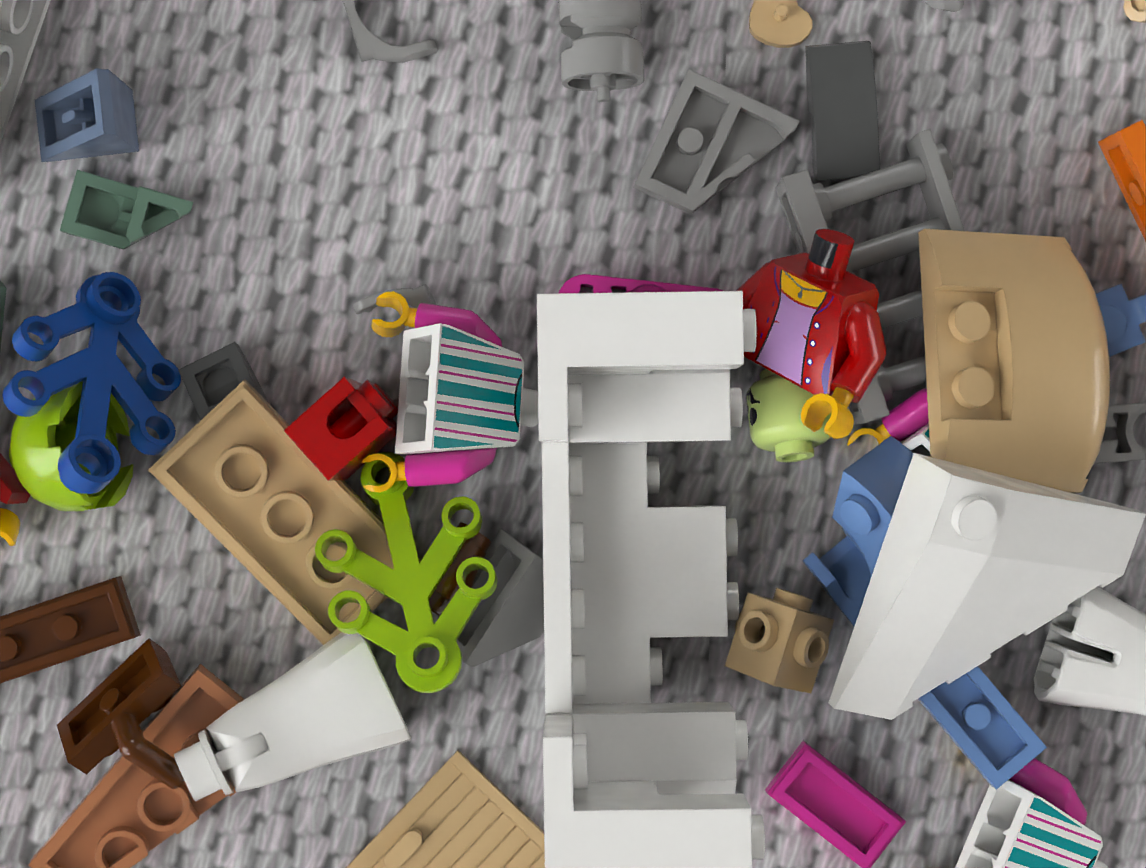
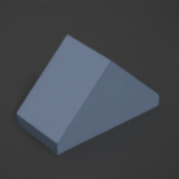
[35,68,139,162]

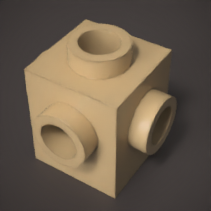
[725,588,834,693]

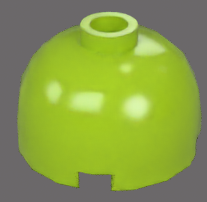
[9,381,134,511]

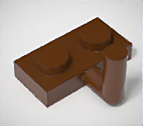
[57,638,185,789]

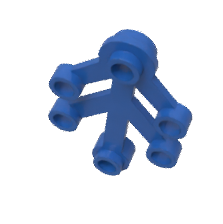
[2,272,181,494]

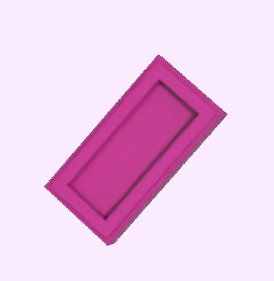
[765,740,906,868]

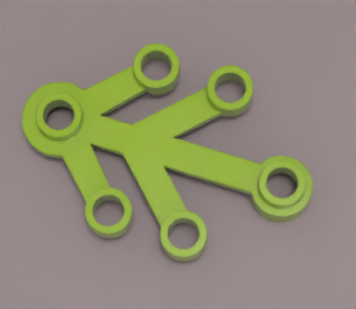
[315,452,498,693]

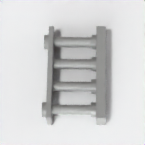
[776,129,965,424]

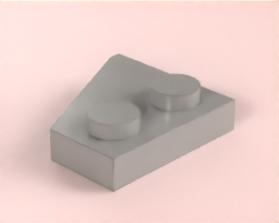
[634,69,800,215]

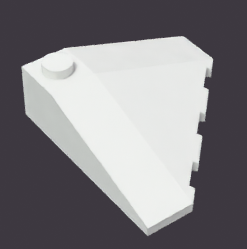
[828,453,1146,720]

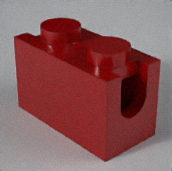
[283,377,398,481]

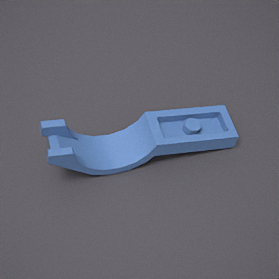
[802,527,1047,790]

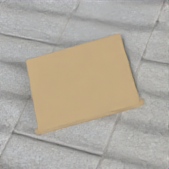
[346,750,545,868]

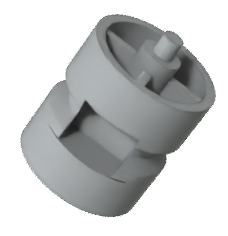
[558,0,644,102]

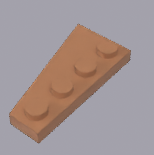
[28,664,244,868]

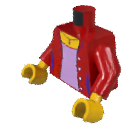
[736,229,887,439]

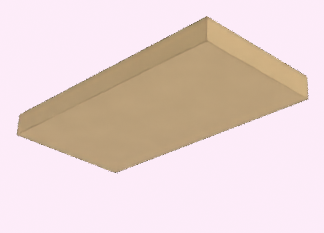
[148,379,421,645]

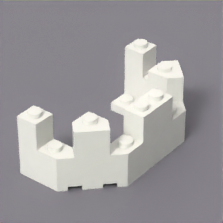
[537,291,765,868]

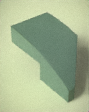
[60,170,193,250]

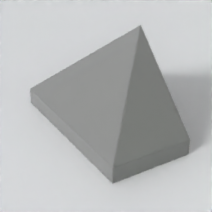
[457,528,544,667]

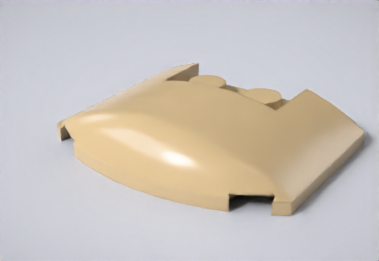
[918,229,1110,494]

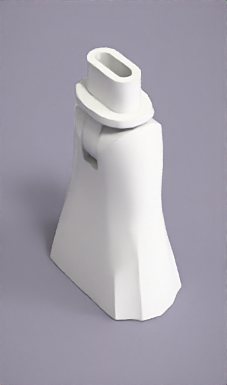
[1033,587,1146,716]
[174,632,412,801]

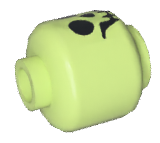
[746,369,831,462]

